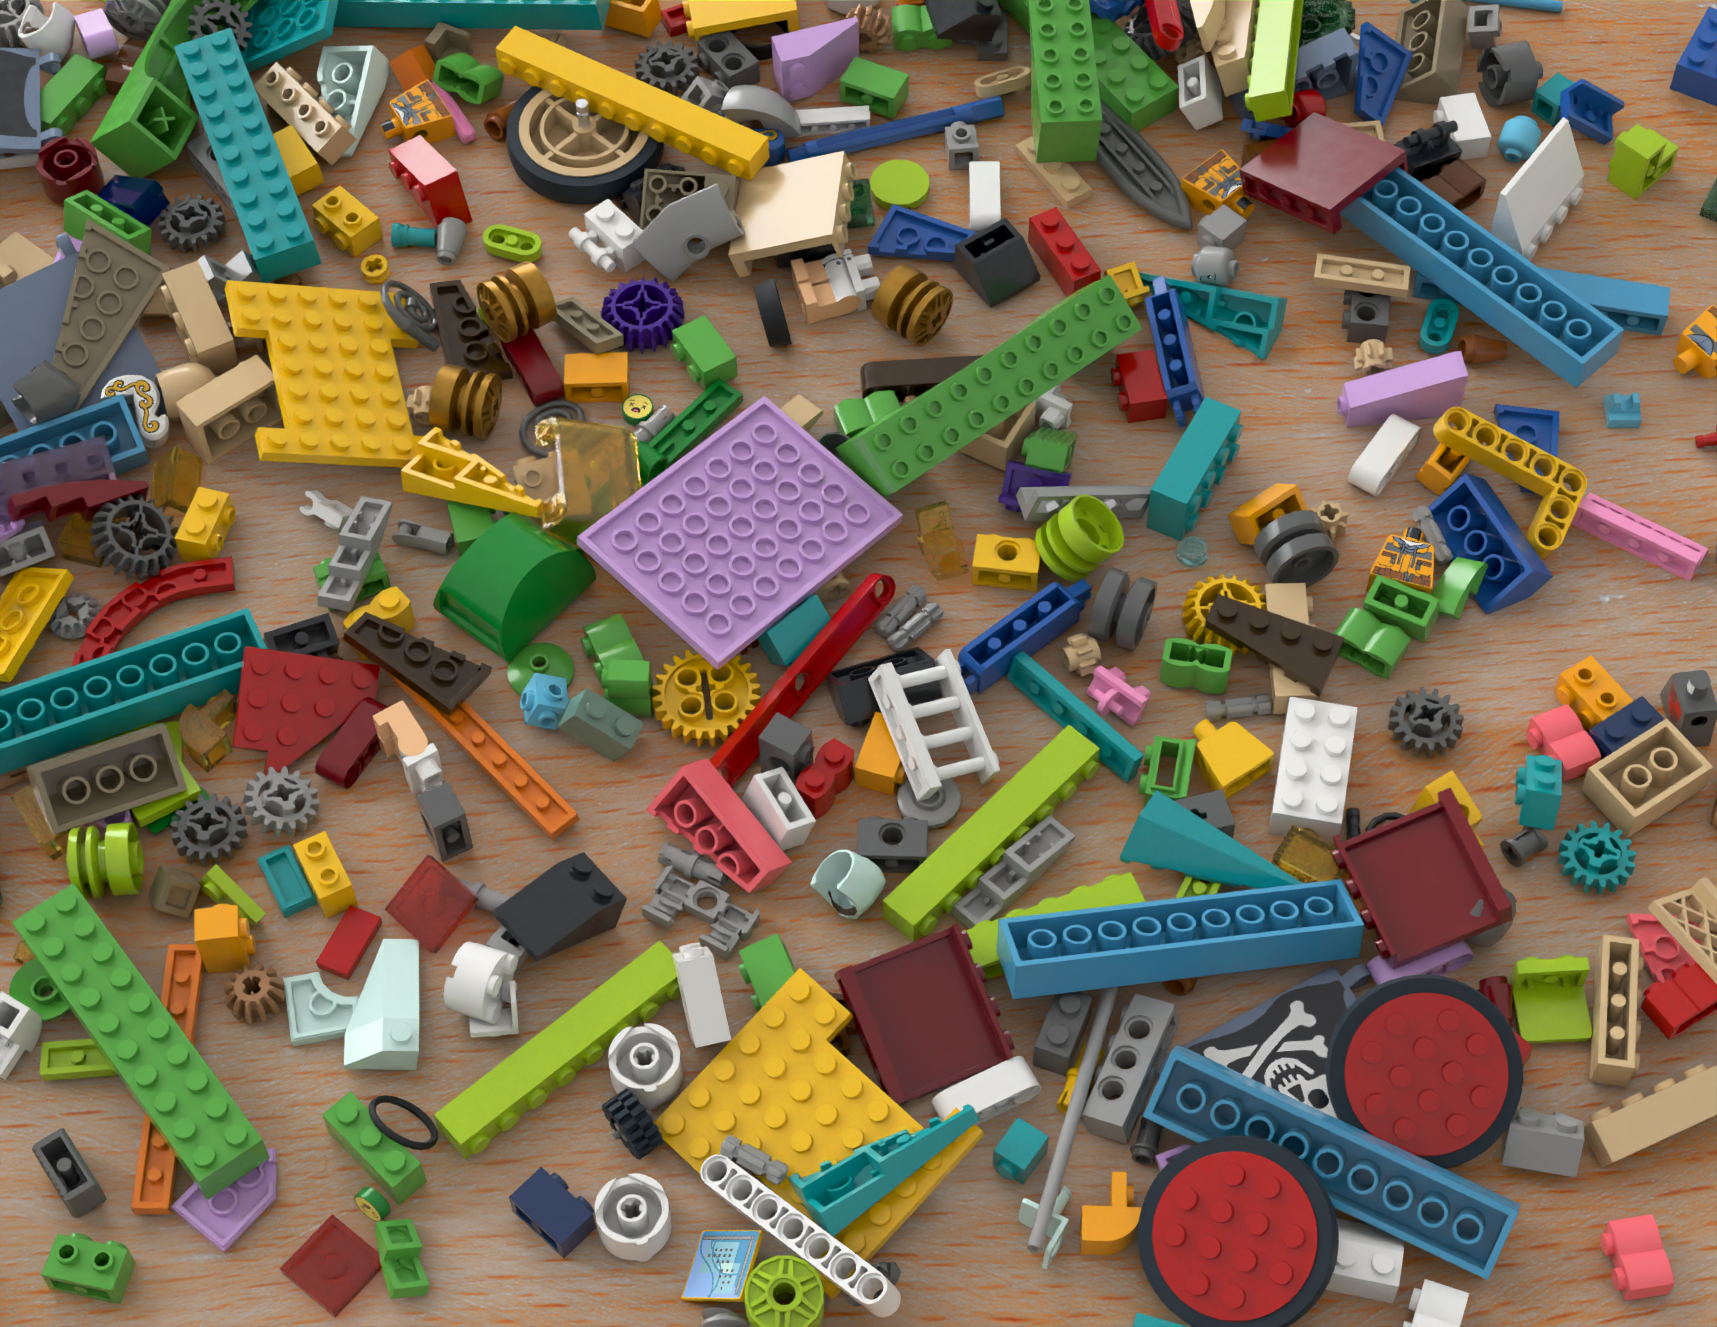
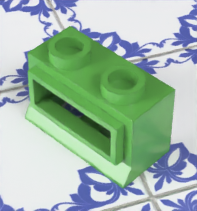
[1138,735,1196,808]

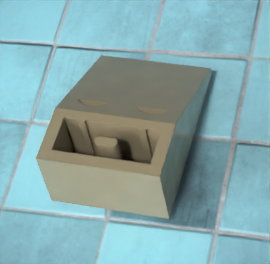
[639,169,740,242]

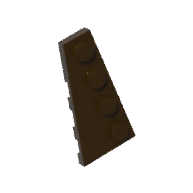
[429,280,513,380]
[1205,594,1344,697]
[343,612,492,717]

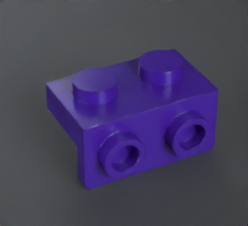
[998,460,1072,512]

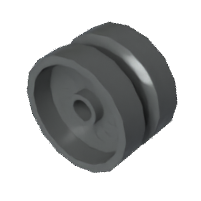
[1254,510,1339,588]
[1088,567,1157,651]

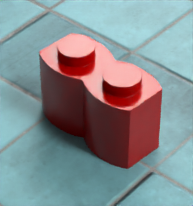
[795,738,855,820]
[1640,963,1717,1040]

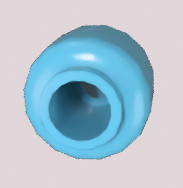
[1497,116,1541,163]

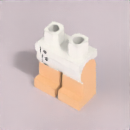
[790,249,880,324]
[373,700,444,796]

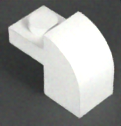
[0,991,42,1080]

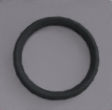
[368,1095,438,1150]

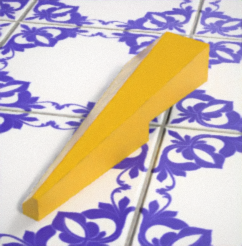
[401,427,543,518]

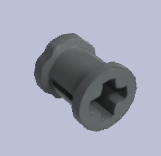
[1500,826,1548,867]

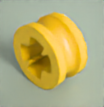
[361,254,390,284]

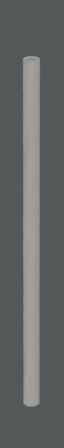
[1027,987,1119,1253]

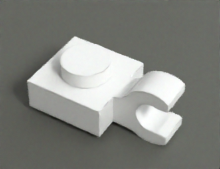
[299,490,354,530]

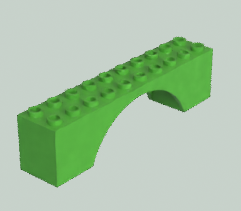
[90,0,258,181]
[1027,0,1102,163]
[835,274,1143,497]

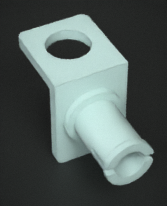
[1018,1186,1072,1270]

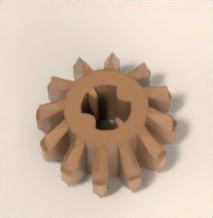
[844,3,892,53]
[224,962,286,1025]

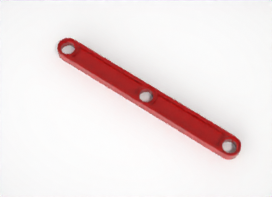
[1145,0,1184,51]
[709,573,896,788]

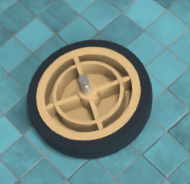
[507,86,664,204]

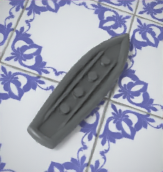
[1096,99,1193,231]

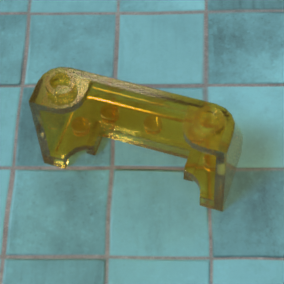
[534,417,642,551]

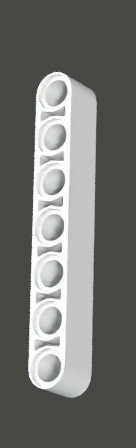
[700,1154,901,1317]

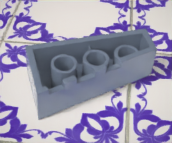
[1229,28,1359,121]

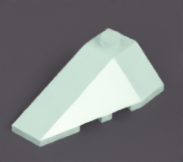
[317,46,390,157]
[344,939,419,1070]

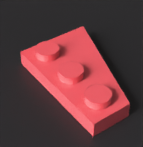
[1626,913,1702,983]

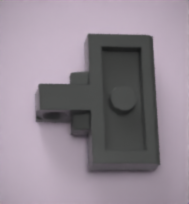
[956,10,1008,61]

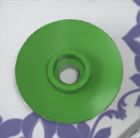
[507,643,574,696]
[9,959,70,1022]

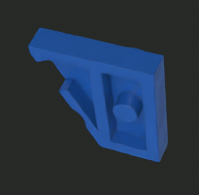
[1240,118,1293,141]

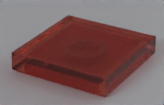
[385,855,479,954]
[280,1214,382,1318]

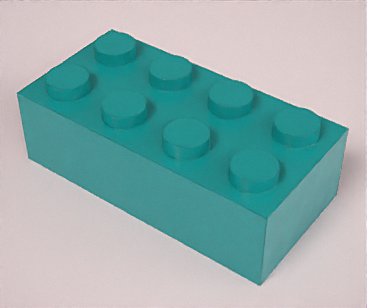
[1146,397,1243,542]

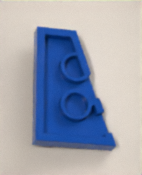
[1354,22,1413,126]
[868,204,977,261]
[1493,404,1560,494]

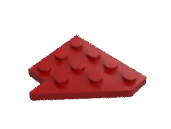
[232,646,380,776]

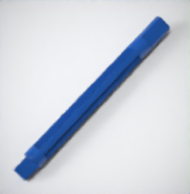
[785,96,1005,163]

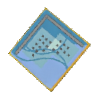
[681,1230,764,1302]

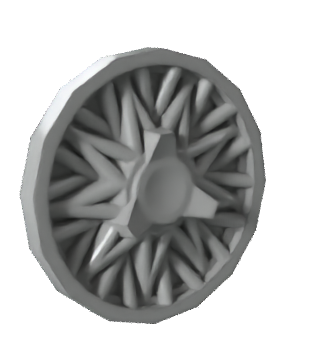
[897,778,961,829]

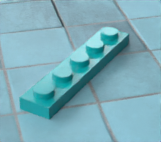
[1007,651,1144,783]

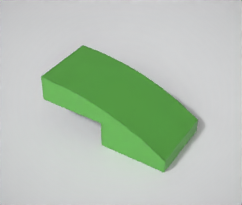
[1431,557,1488,620]
[375,1218,430,1299]

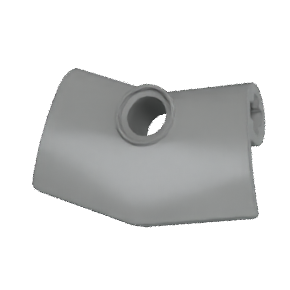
[633,184,744,281]

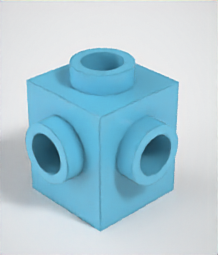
[520,672,571,730]

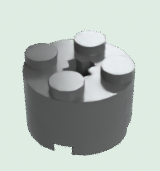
[1477,41,1543,106]

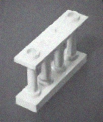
[868,649,1000,802]

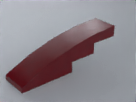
[7,479,149,523]

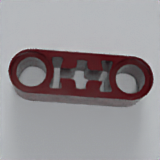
[501,327,565,407]
[315,697,389,789]

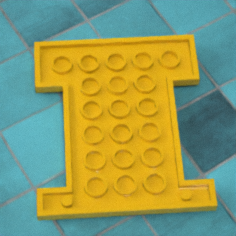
[225,280,425,468]
[654,968,985,1300]

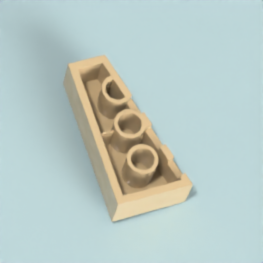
[1211,0,1259,97]

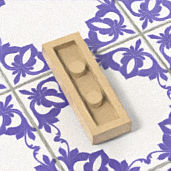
[1015,136,1092,209]
[1313,253,1411,298]

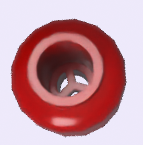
[1283,89,1327,128]

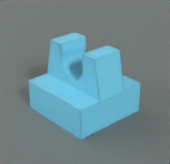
[1603,393,1642,428]

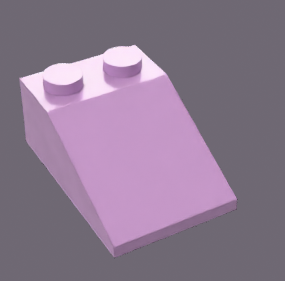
[771,17,859,102]

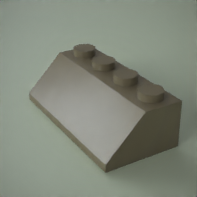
[1394,0,1469,105]
[26,724,187,835]

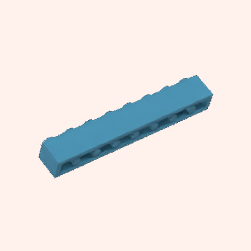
[1413,267,1670,336]

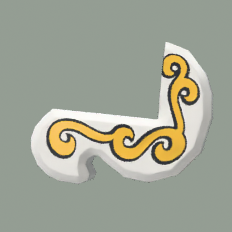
[101,375,169,449]

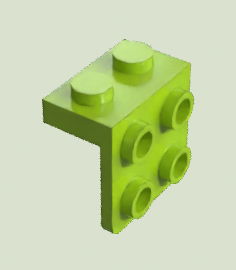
[1509,955,1593,1044]

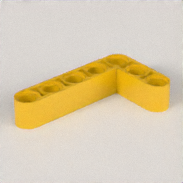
[1433,407,1587,559]

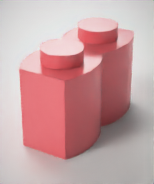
[1526,704,1601,783]
[1600,1214,1675,1301]

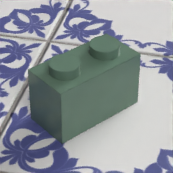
[557,688,644,762]

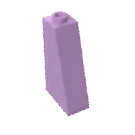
[1337,351,1468,427]

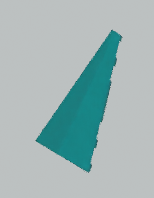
[1139,272,1288,359]
[1120,790,1303,889]
[788,1104,979,1237]

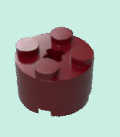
[36,136,105,207]

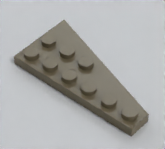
[52,219,170,414]

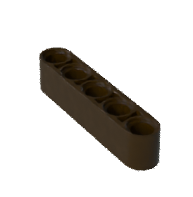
[860,355,984,402]

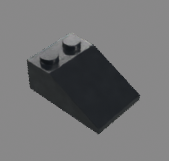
[493,852,627,962]

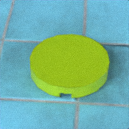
[870,159,930,210]

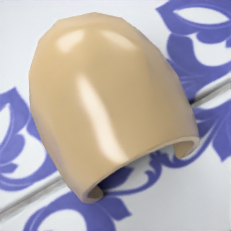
[154,363,216,422]

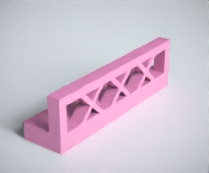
[1571,492,1708,581]

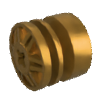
[476,261,557,343]
[872,263,953,346]
[429,364,502,440]

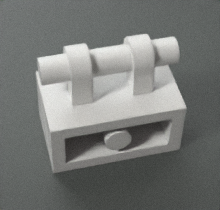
[568,199,646,273]

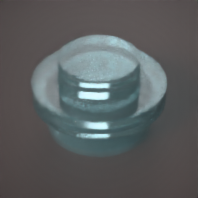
[1176,536,1209,567]

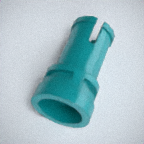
[391,223,437,248]

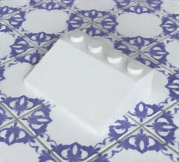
[1490,118,1584,261]

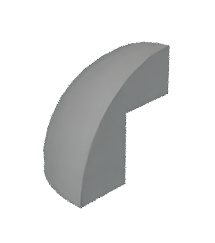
[721,85,801,138]

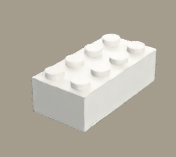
[1268,697,1358,844]

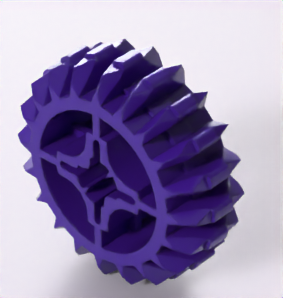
[601,276,685,354]

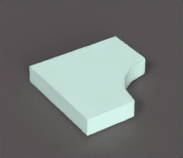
[283,972,359,1047]

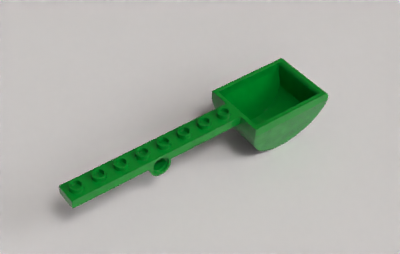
[433,378,743,662]

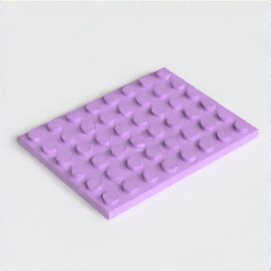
[577,396,903,670]

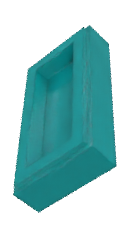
[257,844,317,918]

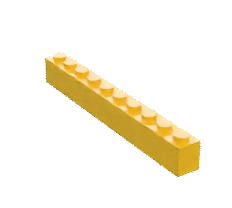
[495,26,770,182]

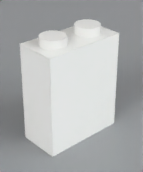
[672,942,731,1048]

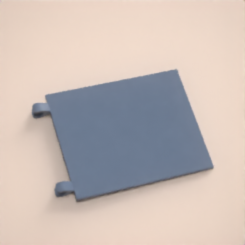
[0,233,166,432]

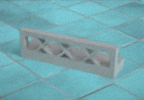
[1016,485,1152,521]

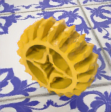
[1182,573,1267,657]

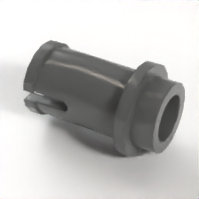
[1130,1117,1164,1165]

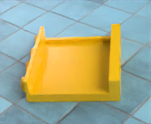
[682,0,801,46]

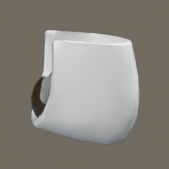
[18,2,75,64]

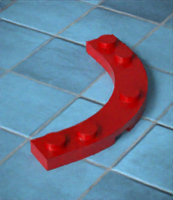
[72,556,235,666]

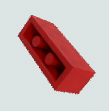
[1028,207,1101,297]

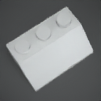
[1325,1218,1404,1304]

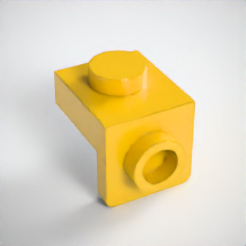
[1103,261,1151,308]

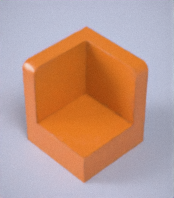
[389,44,436,92]

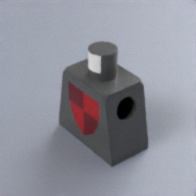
[1660,670,1717,747]

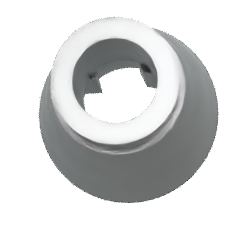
[437,217,467,265]

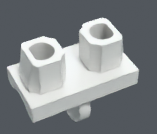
[1033,384,1073,430]

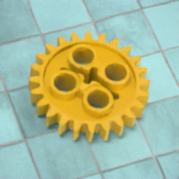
[652,650,761,747]

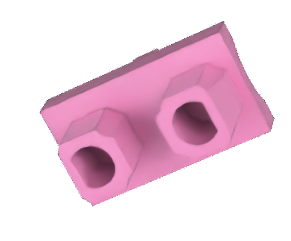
[1086,665,1151,727]

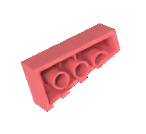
[646,758,792,893]

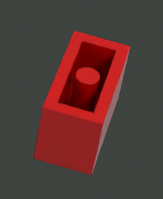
[1111,349,1168,423]

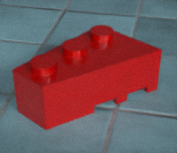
[388,135,472,230]

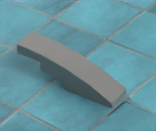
[317,496,392,612]
[951,815,1075,929]

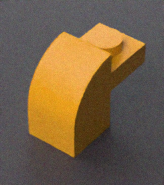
[1080,1172,1142,1255]

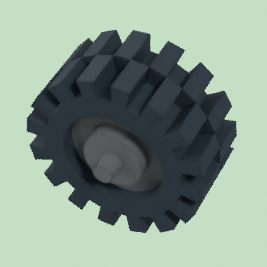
[602,1088,664,1160]

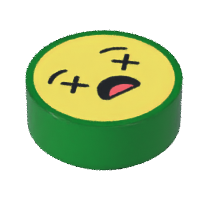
[622,394,654,426]
[354,1187,391,1222]

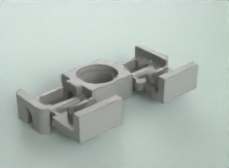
[642,865,760,959]

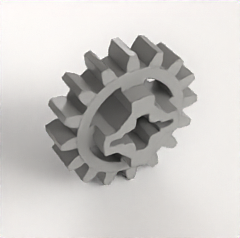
[243,766,320,838]

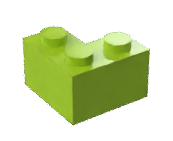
[1607,124,1679,200]

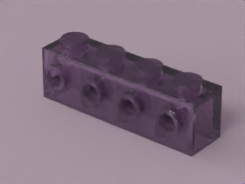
[0,436,117,516]

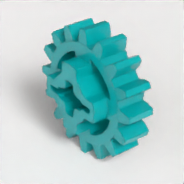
[1557,821,1636,895]

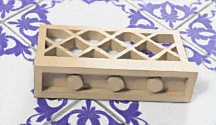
[1647,877,1717,984]

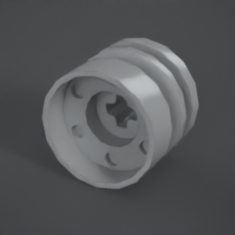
[103,0,171,41]

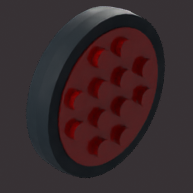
[1326,975,1523,1169]
[1138,1136,1339,1327]

